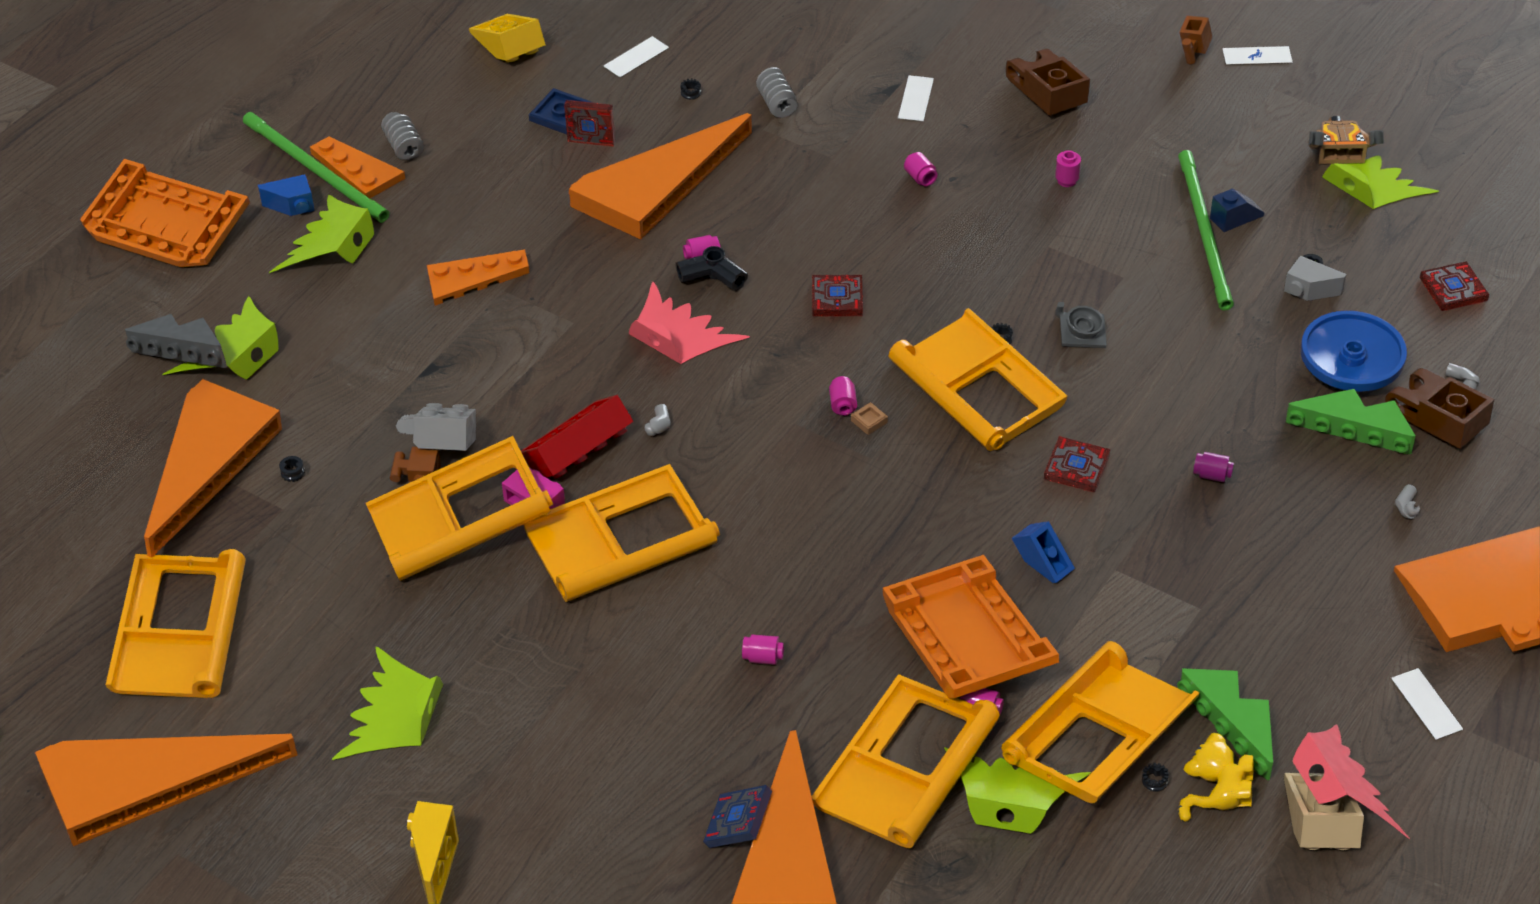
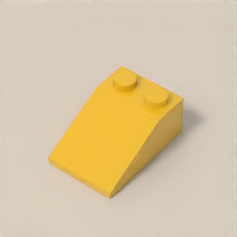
[469,14,545,62]
[407,801,459,904]

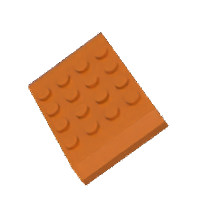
[883,555,1059,698]

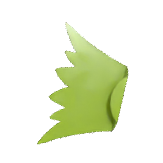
[1322,155,1439,209]
[269,195,374,273]
[162,296,279,380]
[332,646,443,760]
[944,747,1091,834]

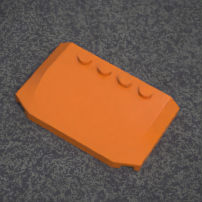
[80,159,250,267]

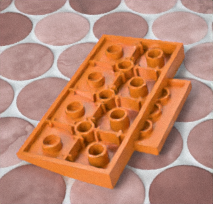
[1394,526,1540,652]

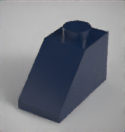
[1210,188,1265,232]

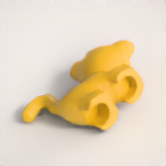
[1178,733,1254,822]

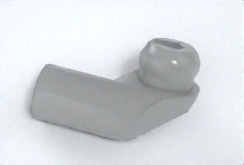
[1445,363,1480,390]
[644,404,670,436]
[1395,484,1420,519]

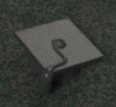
[1055,302,1107,348]

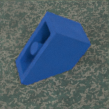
[258,174,315,216]
[1012,521,1075,583]

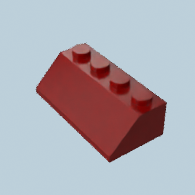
[521,394,634,479]

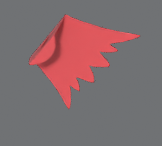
[629,282,750,364]
[1292,724,1410,839]

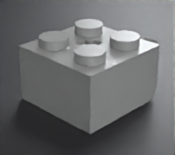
[396,403,476,450]

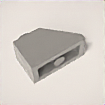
[1284,256,1346,301]

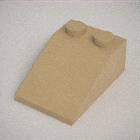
[1284,773,1364,850]

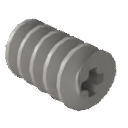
[756,67,798,118]
[381,112,424,160]

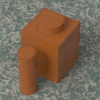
[1179,16,1213,64]
[390,447,441,483]

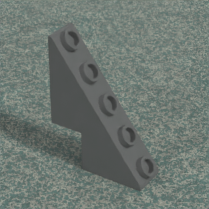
[125,314,227,368]

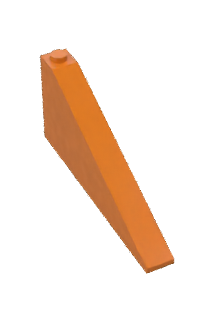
[569,113,752,240]
[144,379,282,558]
[732,730,837,904]
[35,734,297,846]

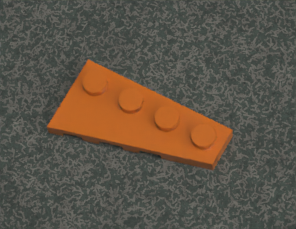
[310,136,405,198]
[427,249,529,306]

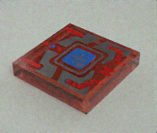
[564,100,615,147]
[1420,261,1489,311]
[812,275,863,316]
[1044,436,1110,492]

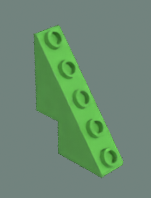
[1286,389,1416,454]
[1177,668,1273,780]

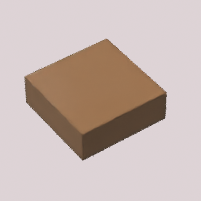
[851,402,888,435]

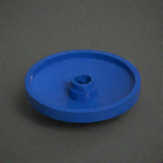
[1301,311,1407,391]

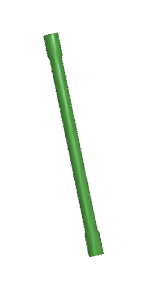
[243,112,389,223]
[1178,150,1234,310]

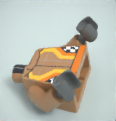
[1308,116,1384,164]

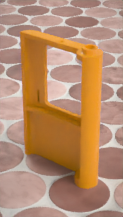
[888,308,1067,451]
[366,436,553,581]
[524,464,720,602]
[105,549,246,698]
[1001,641,1200,803]
[811,674,1000,848]

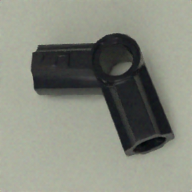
[675,246,748,291]

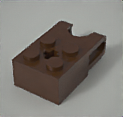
[1006,48,1090,115]
[1385,368,1495,449]

